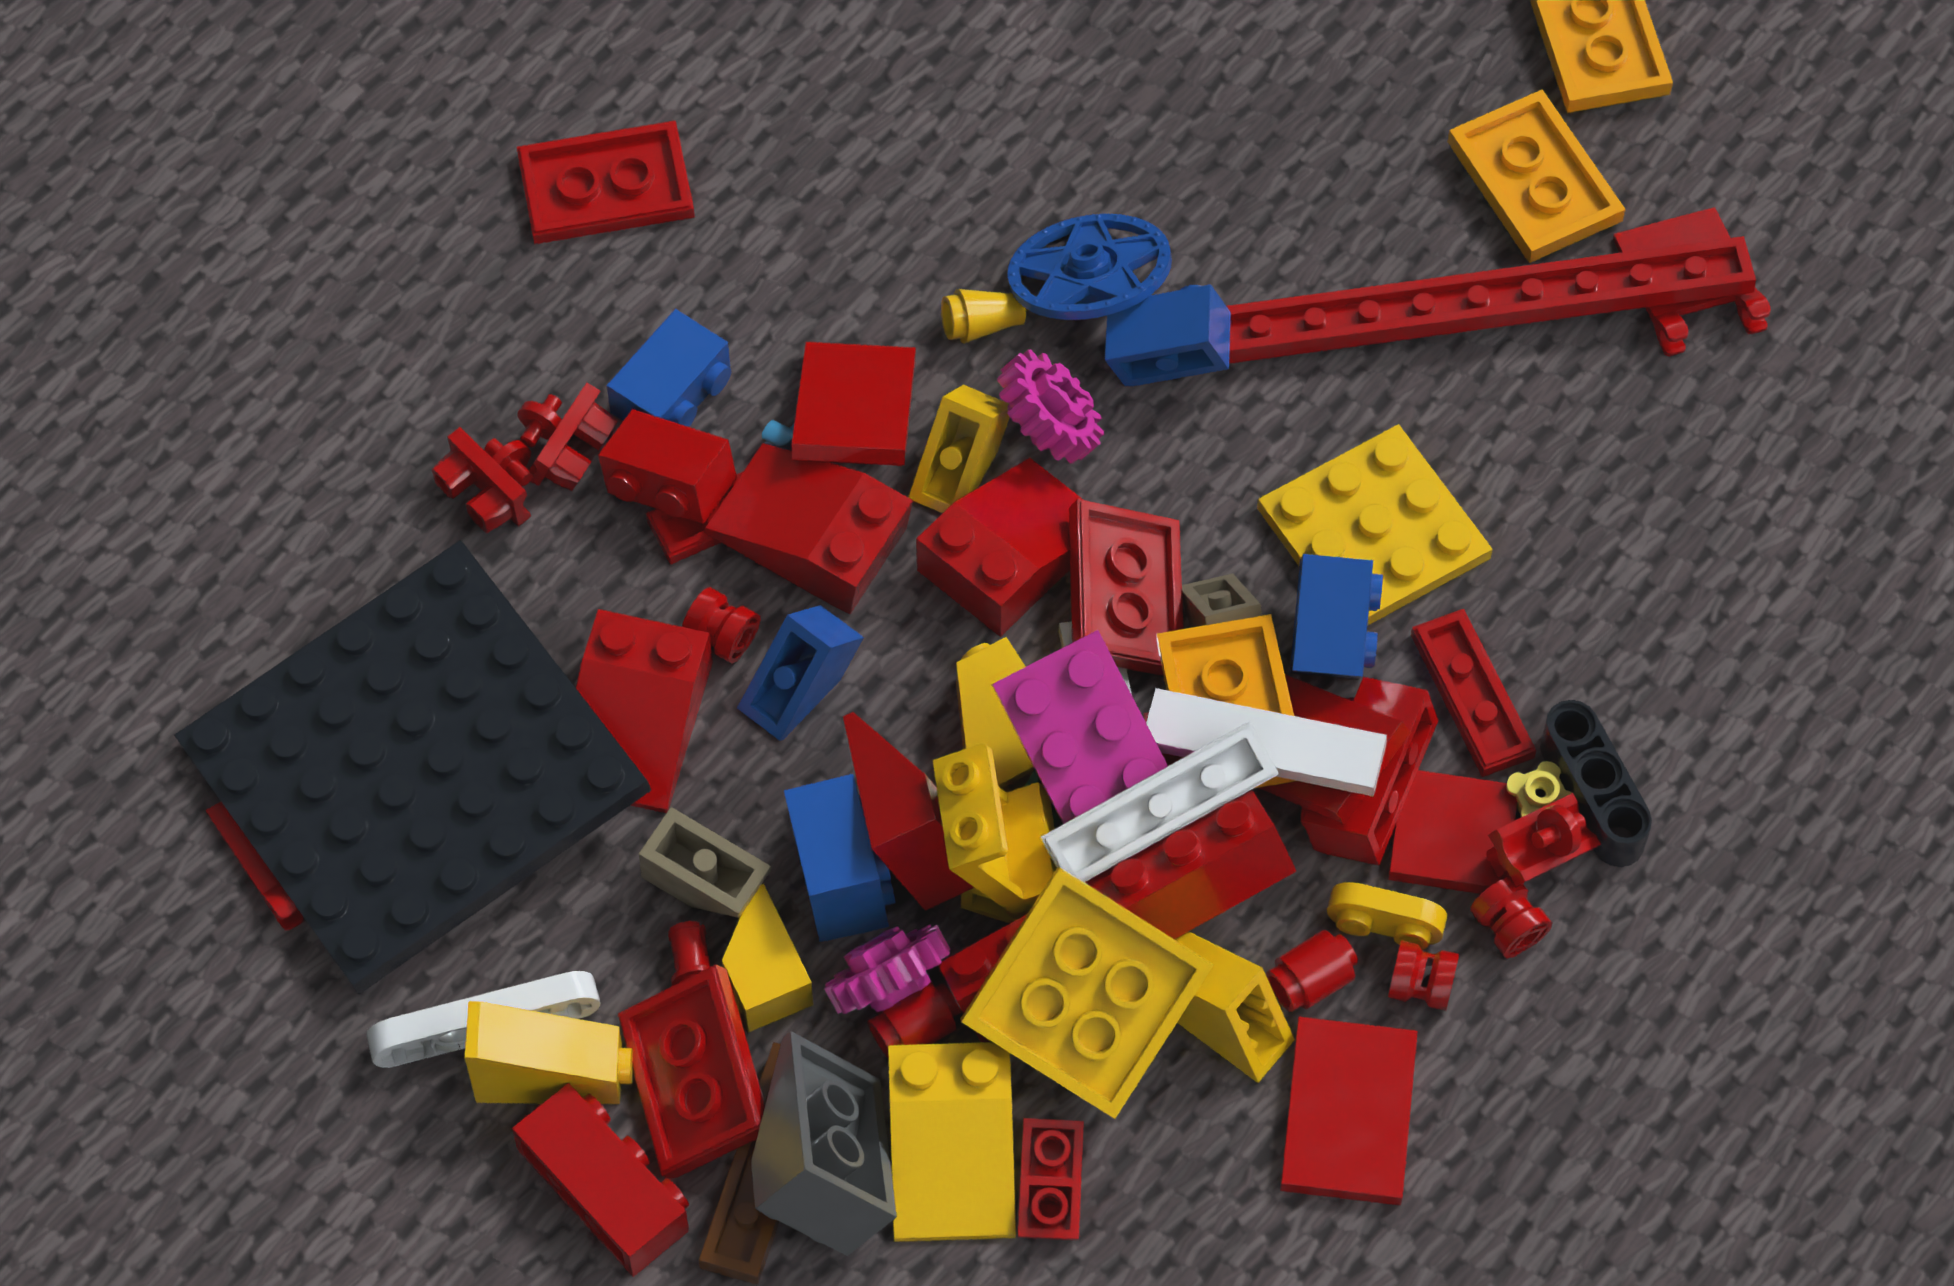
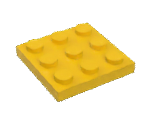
[1257,424,1493,626]
[960,866,1213,1119]

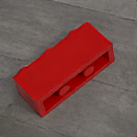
[1301,677,1438,866]
[512,1083,689,1277]

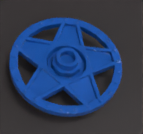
[1008,214,1172,320]

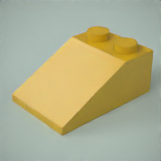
[888,1042,1016,1242]

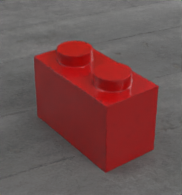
[598,409,737,524]

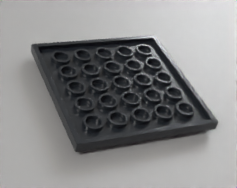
[174,540,651,994]

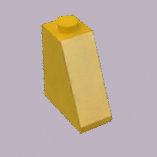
[956,637,1034,793]
[1175,932,1295,1083]
[465,1001,633,1104]

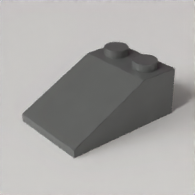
[751,1031,897,1256]

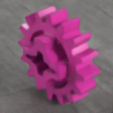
[997,350,1104,464]
[824,924,951,1014]

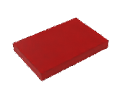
[516,120,695,244]
[792,342,916,466]
[1069,499,1184,676]
[1259,675,1411,824]
[618,964,765,1179]
[1280,1016,1418,1206]

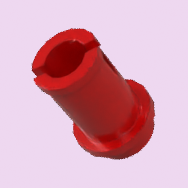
[668,921,710,986]

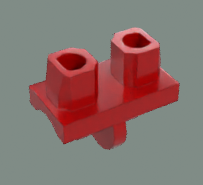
[517,382,618,491]
[432,427,533,533]
[1486,793,1601,887]

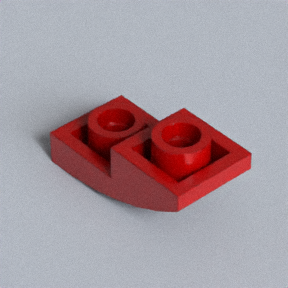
[1018,1118,1084,1241]

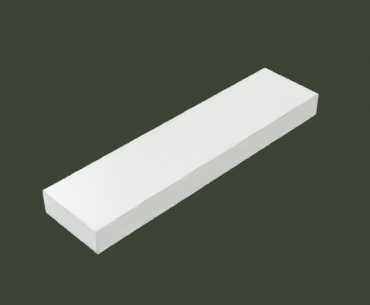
[1146,688,1387,796]
[1040,722,1279,882]

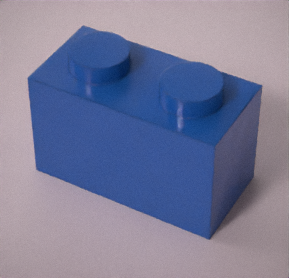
[1105,284,1231,386]
[607,309,731,427]

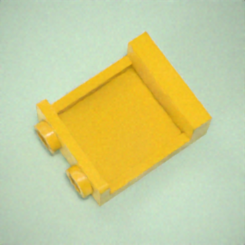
[933,743,1057,914]

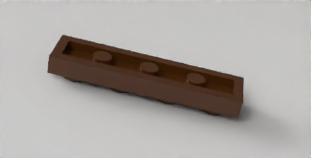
[699,1042,781,1285]

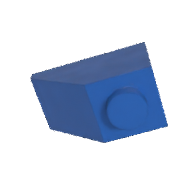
[737,605,864,741]

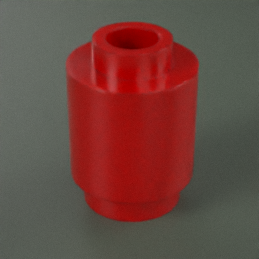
[1266,930,1358,1012]
[867,982,960,1060]

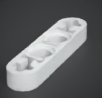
[366,971,601,1068]

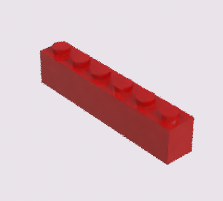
[938,790,1297,1043]

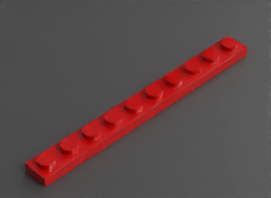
[1227,236,1756,364]

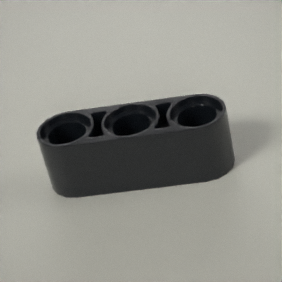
[1540,700,1652,867]

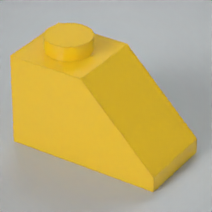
[908,384,1010,513]
[722,883,813,1032]

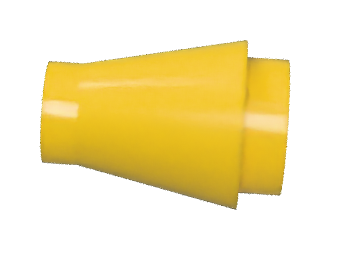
[941,289,1026,344]

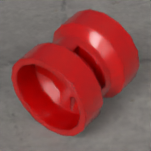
[682,587,761,664]
[1470,876,1552,958]
[1388,940,1459,1011]

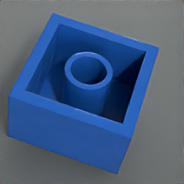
[1290,554,1383,679]
[784,774,896,942]

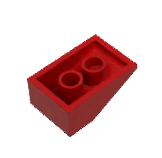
[704,443,913,615]
[916,458,1084,637]
[576,609,713,813]
[843,712,975,910]

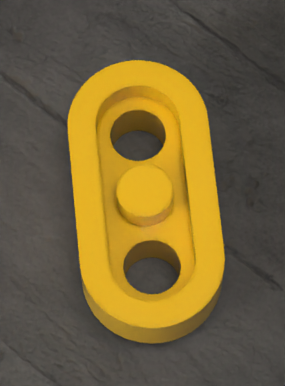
[1327,882,1447,950]

